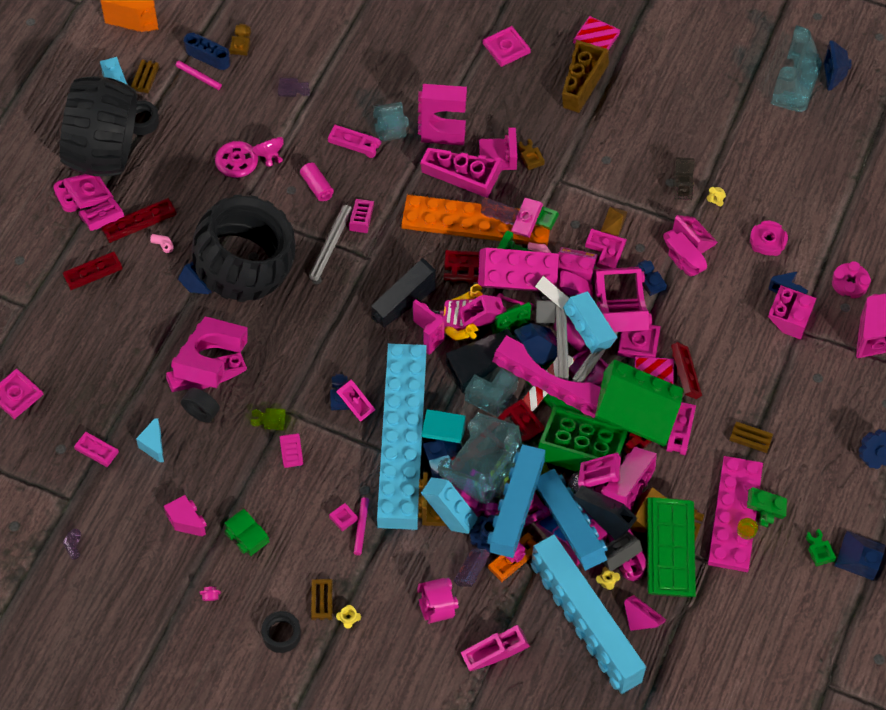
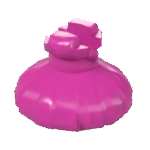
[251,137,284,167]

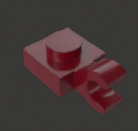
[622,433,652,455]

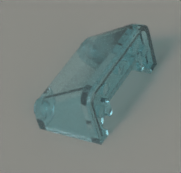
[771,25,822,112]
[438,413,522,504]

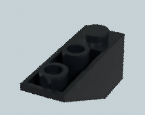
[572,485,637,540]

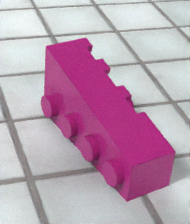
[420,148,503,198]
[601,447,657,512]

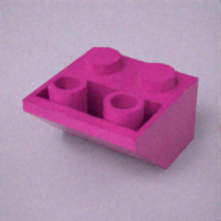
[768,285,816,340]

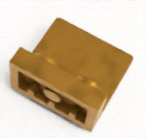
[418,472,446,526]

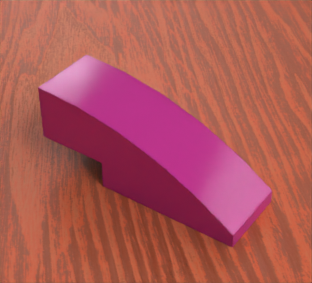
[461,625,530,671]

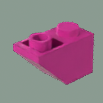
[164,495,207,536]

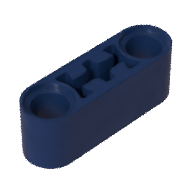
[184,33,230,70]

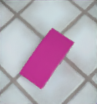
[559,271,593,297]

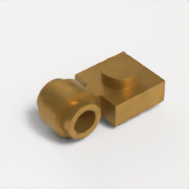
[229,24,251,56]

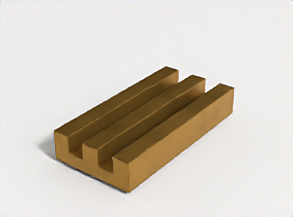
[131,59,159,94]
[729,422,773,453]
[311,579,332,620]

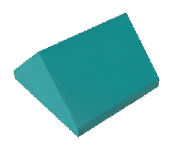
[421,409,466,443]

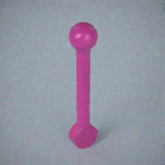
[497,293,535,310]

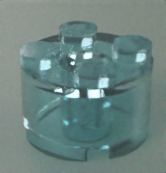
[373,102,409,141]

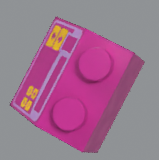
[557,247,598,283]

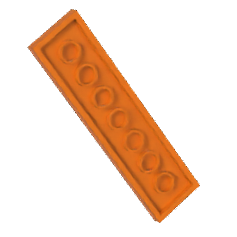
[401,194,550,246]

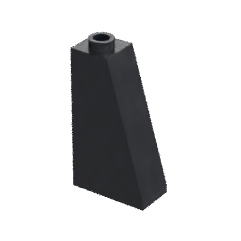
[371,258,436,328]
[446,329,517,393]

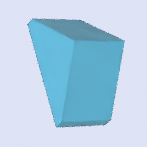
[136,418,164,462]

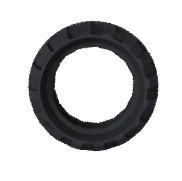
[59,76,137,177]
[192,194,296,302]

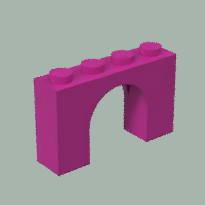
[418,84,467,145]
[171,316,248,388]

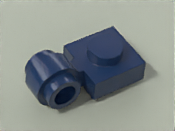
[636,260,667,296]
[330,374,350,410]

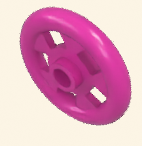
[215,141,258,178]

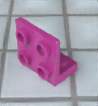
[479,128,517,170]
[413,300,445,355]

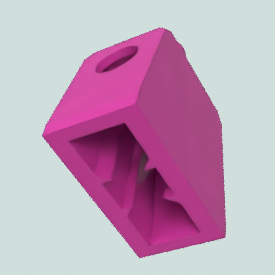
[459,295,507,327]

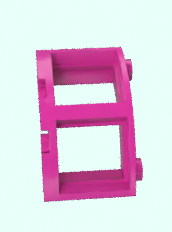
[594,267,652,332]

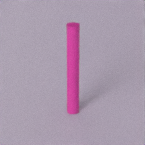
[175,60,222,90]
[354,498,369,555]

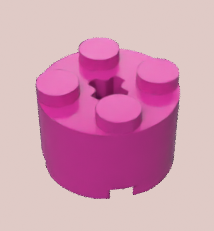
[418,578,458,624]

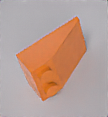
[100,0,159,32]

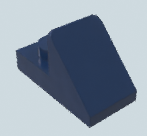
[768,272,808,295]

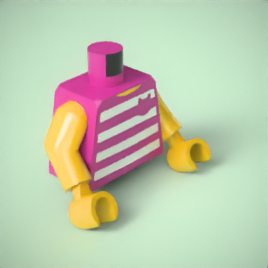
[433,284,483,341]

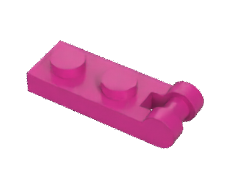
[328,125,381,158]
[666,402,696,456]

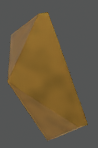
[601,207,627,237]

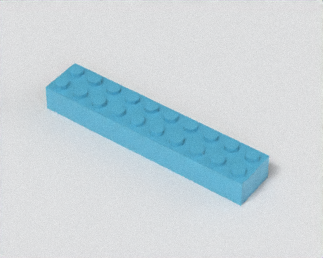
[377,344,427,530]

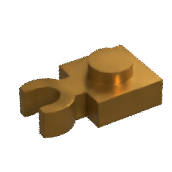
[519,139,545,170]

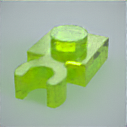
[251,408,286,430]

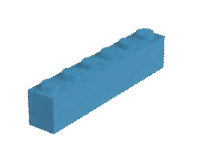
[487,444,545,558]
[536,469,607,571]

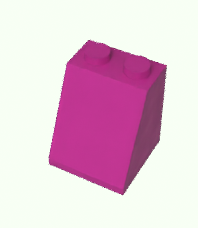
[856,293,886,359]

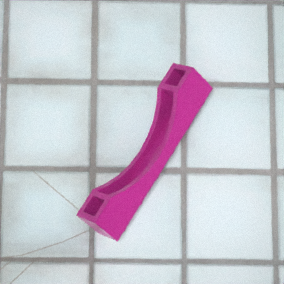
[492,335,601,418]

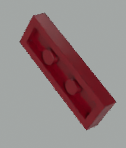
[62,251,122,291]
[671,342,702,399]

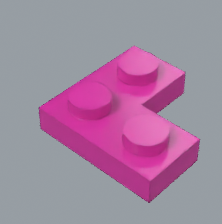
[585,229,627,269]

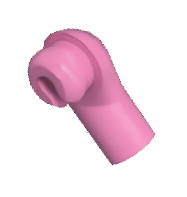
[151,234,174,253]
[528,242,551,253]

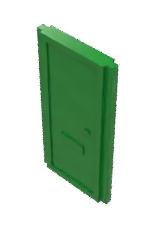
[647,497,696,597]

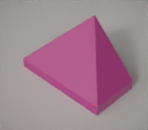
[336,379,376,422]
[624,595,666,631]

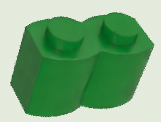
[224,509,270,557]

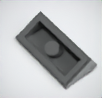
[602,531,642,571]

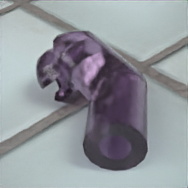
[64,529,81,560]

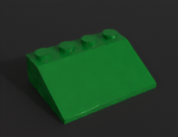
[595,359,683,447]
[538,406,628,472]

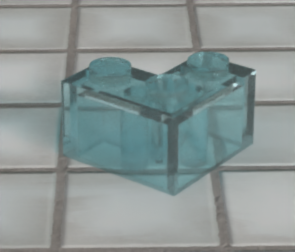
[465,369,518,417]

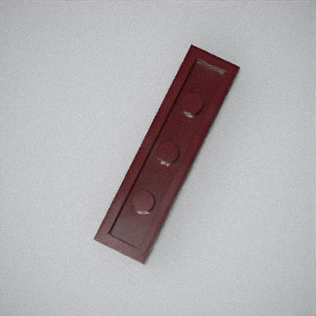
[101,198,177,243]

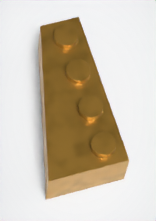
[562,40,609,113]

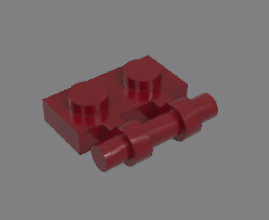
[444,250,480,284]

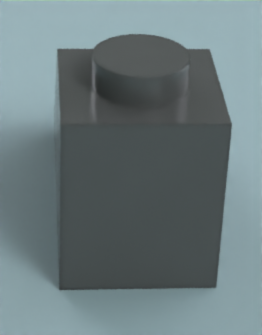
[535,292,556,326]

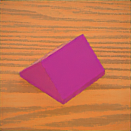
[672,215,718,254]

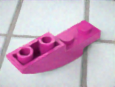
[166,353,247,392]

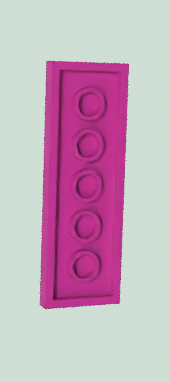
[708,456,763,572]

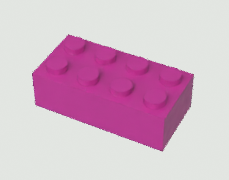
[478,248,559,292]

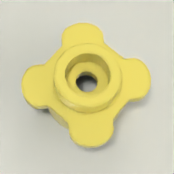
[707,187,726,206]
[596,567,620,590]
[336,605,361,629]

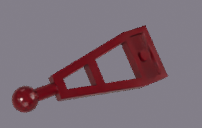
[449,399,545,472]

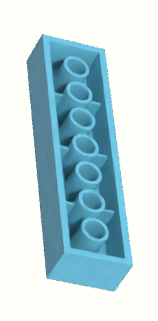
[531,534,646,694]

